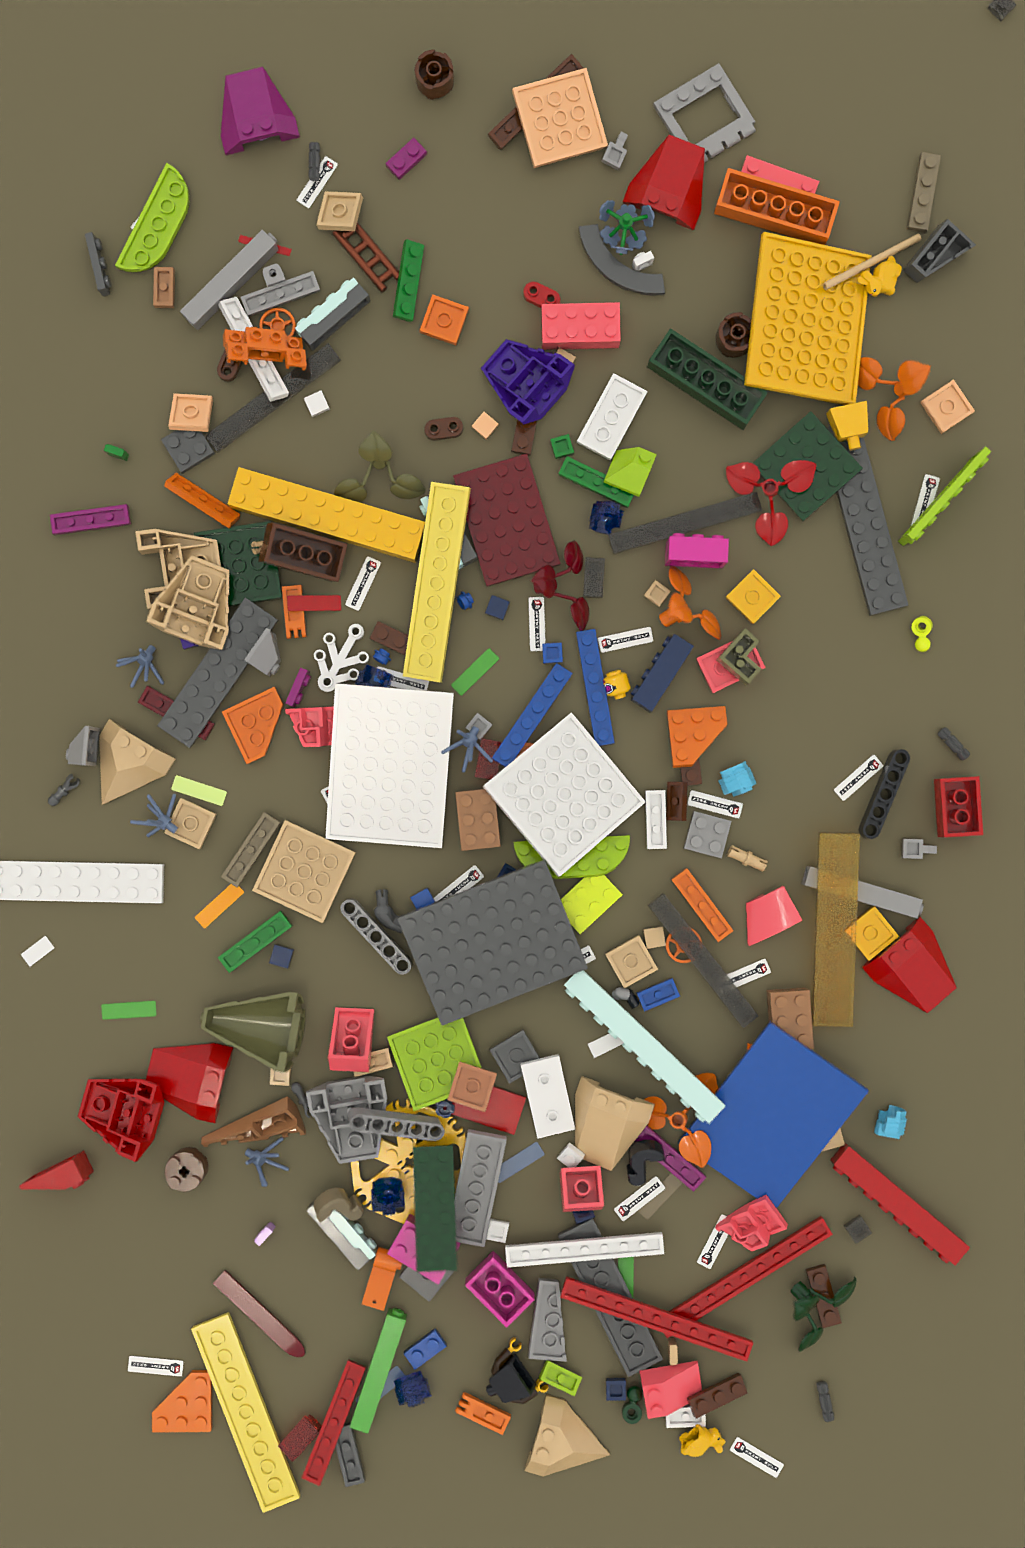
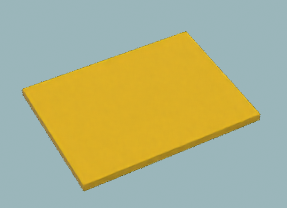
[744,232,872,405]

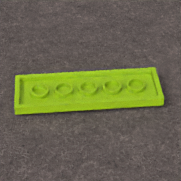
[898,446,991,546]

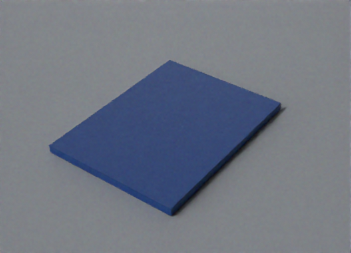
[678,1021,869,1208]

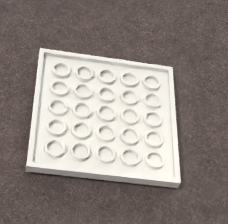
[482,712,645,877]

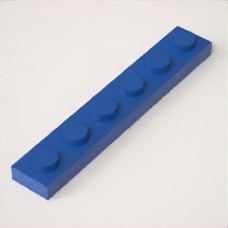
[576,629,615,746]
[492,663,573,768]

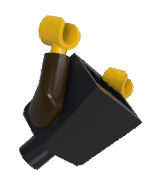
[486,1337,549,1404]

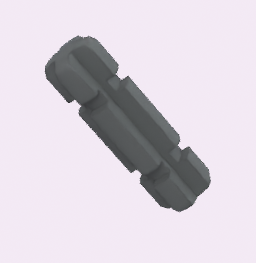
[309,142,320,181]
[937,727,970,760]
[816,1381,835,1422]

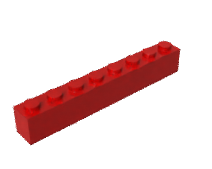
[830,1142,970,1266]

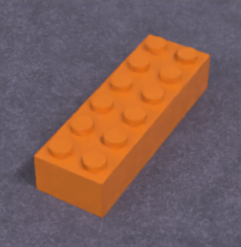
[714,168,840,245]

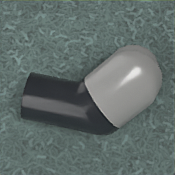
[612,987,640,1009]

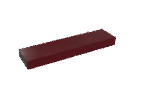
[138,686,215,741]

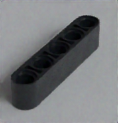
[858,749,910,839]

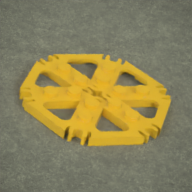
[351,1098,466,1224]

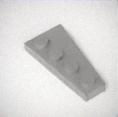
[527,1278,567,1362]

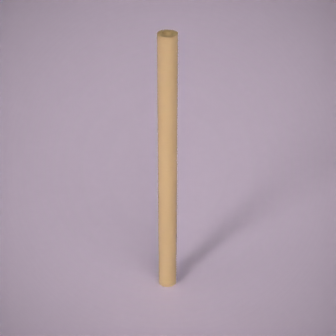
[822,234,921,290]

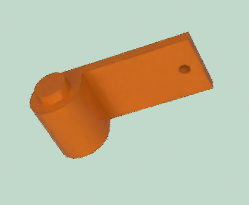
[362,1247,402,1311]

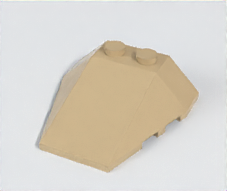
[146,556,229,650]
[575,1076,655,1171]

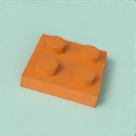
[420,294,469,345]

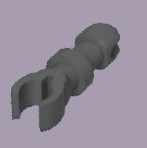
[48,774,80,806]
[291,1082,310,1118]

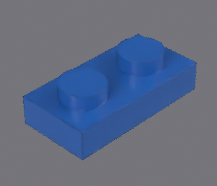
[636,978,680,1011]
[403,1328,447,1369]

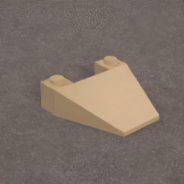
[135,529,221,611]

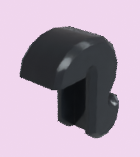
[626,1140,665,1186]

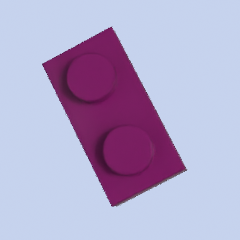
[386,137,427,180]
[285,667,311,707]

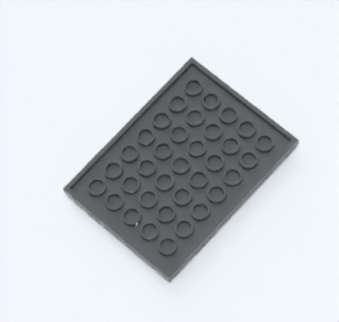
[397,859,588,1026]

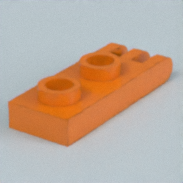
[282,585,307,639]
[455,1392,511,1435]

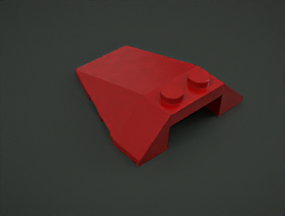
[622,135,705,231]
[861,916,957,1013]
[146,1043,234,1124]
[77,1079,165,1162]

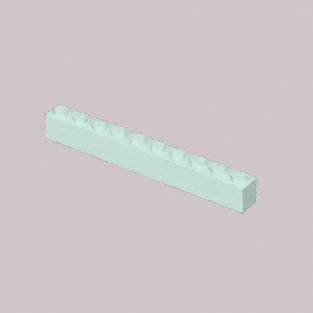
[564,970,725,1123]

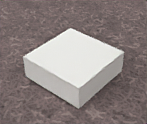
[304,391,330,417]
[486,1218,509,1243]

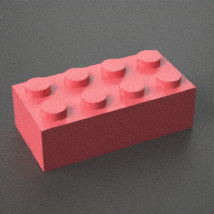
[541,302,621,350]

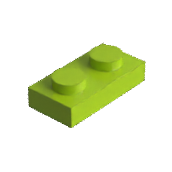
[538,1360,582,1397]

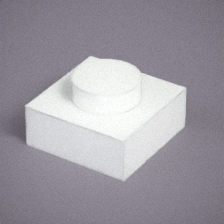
[632,251,654,271]
[557,1142,585,1168]

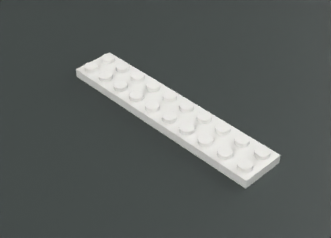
[0,861,164,903]

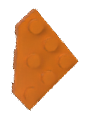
[222,687,284,764]
[667,706,727,768]
[152,1370,212,1432]

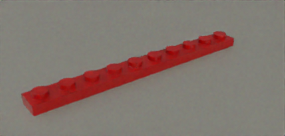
[664,1216,833,1338]
[560,1276,753,1362]

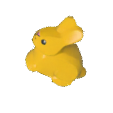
[857,256,902,297]
[679,1424,726,1457]

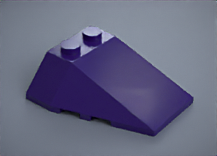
[481,339,575,424]

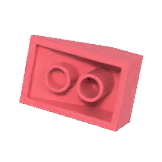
[328,1007,374,1072]
[640,1361,702,1419]

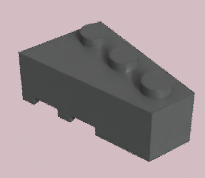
[903,219,976,283]

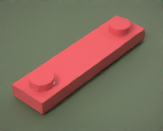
[741,155,819,194]

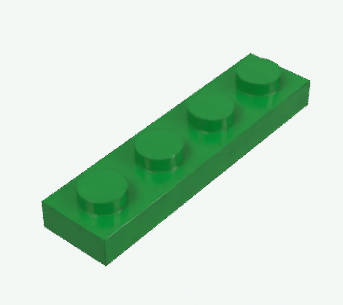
[393,239,424,322]
[558,456,634,508]
[218,910,293,973]

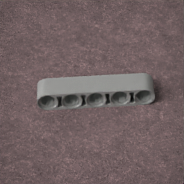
[340,898,412,975]
[347,1107,445,1141]

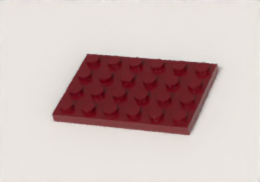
[453,453,560,587]

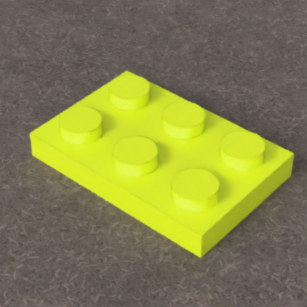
[561,875,622,934]

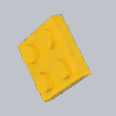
[725,569,781,624]
[843,906,899,961]

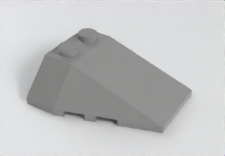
[306,1075,387,1164]

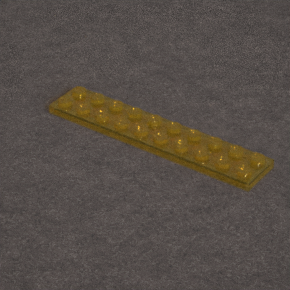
[812,832,860,1027]

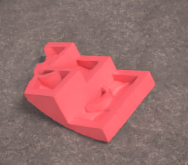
[285,706,334,747]
[746,886,803,946]
[715,1195,788,1252]

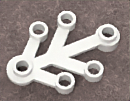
[314,624,369,692]

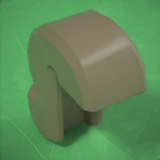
[313,1187,363,1222]

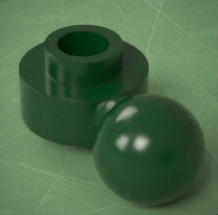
[622,1385,643,1424]

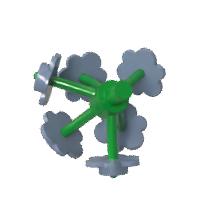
[599,200,655,255]

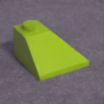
[604,447,657,497]

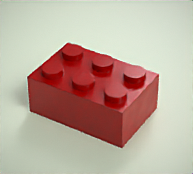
[934,776,983,838]

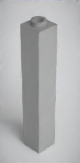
[180,230,279,331]
[801,866,924,918]

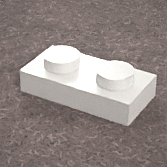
[665,1404,706,1428]

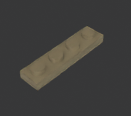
[907,152,941,233]
[221,812,281,887]

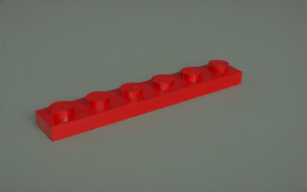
[302,1360,367,1486]

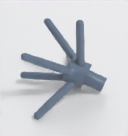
[116,645,164,688]
[441,726,493,773]
[130,794,178,837]
[245,1137,289,1187]

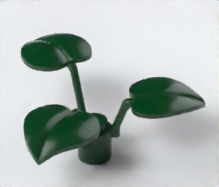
[790,1277,857,1352]

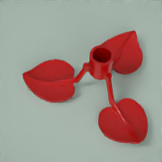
[726,460,816,546]

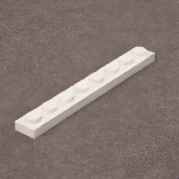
[505,1232,664,1267]

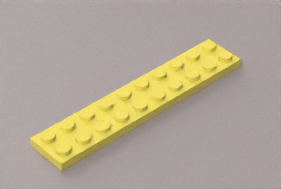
[403,482,471,683]
[191,1312,300,1513]

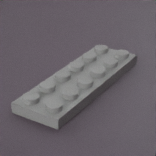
[455,1129,507,1247]

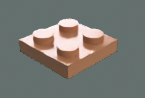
[448,1061,497,1112]

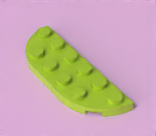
[115,163,189,272]
[514,835,630,879]

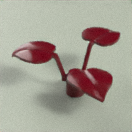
[531,540,589,631]

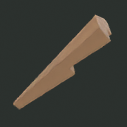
[201,1096,306,1147]

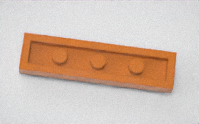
[164,472,241,528]
[671,868,734,942]

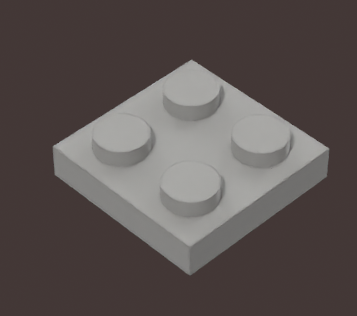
[684,811,732,858]

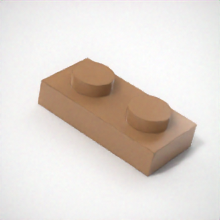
[153,267,175,308]

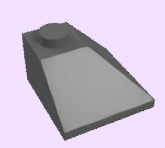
[244,628,281,677]
[66,726,100,766]

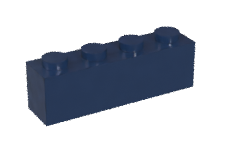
[631,634,694,713]

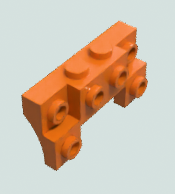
[223,327,307,370]

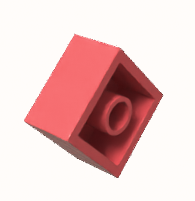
[559,1166,604,1212]

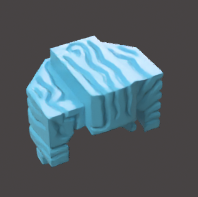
[718,761,757,797]
[874,1105,907,1139]

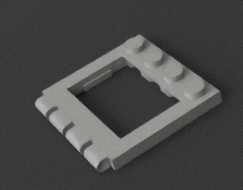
[653,63,755,163]

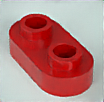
[524,282,560,308]

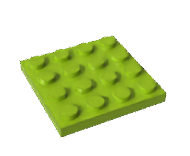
[387,1018,482,1111]

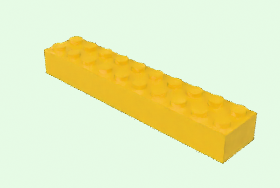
[228,467,425,563]

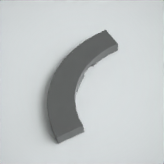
[579,224,665,296]

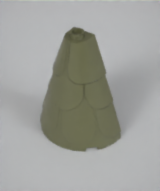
[200,992,305,1072]

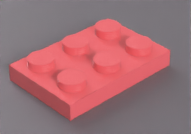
[696,641,766,694]

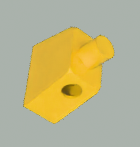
[826,401,868,451]

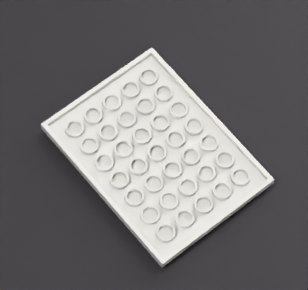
[326,683,454,848]

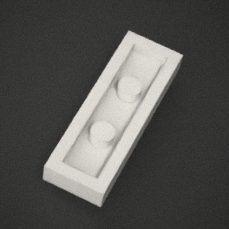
[645,790,667,849]

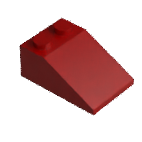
[19,1150,94,1190]

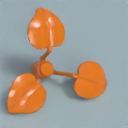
[858,357,931,441]
[659,566,721,640]
[644,1073,718,1168]

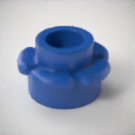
[456,591,474,610]
[373,648,391,665]

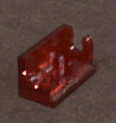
[475,738,502,780]
[278,1414,322,1462]

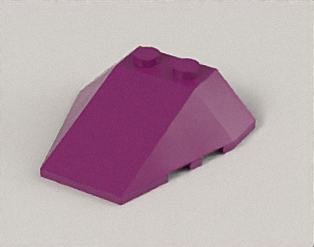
[221,67,300,155]

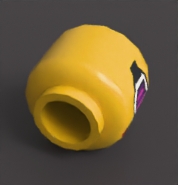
[603,670,631,700]

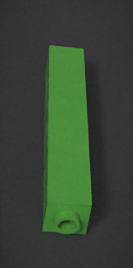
[350,1308,407,1434]

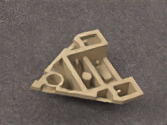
[99,719,176,805]
[524,1394,610,1477]

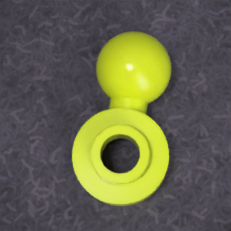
[912,616,933,652]

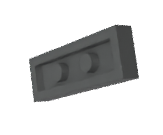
[85,232,111,296]
[336,1422,365,1487]

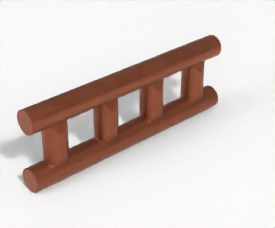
[332,222,399,293]

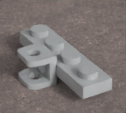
[241,264,320,317]

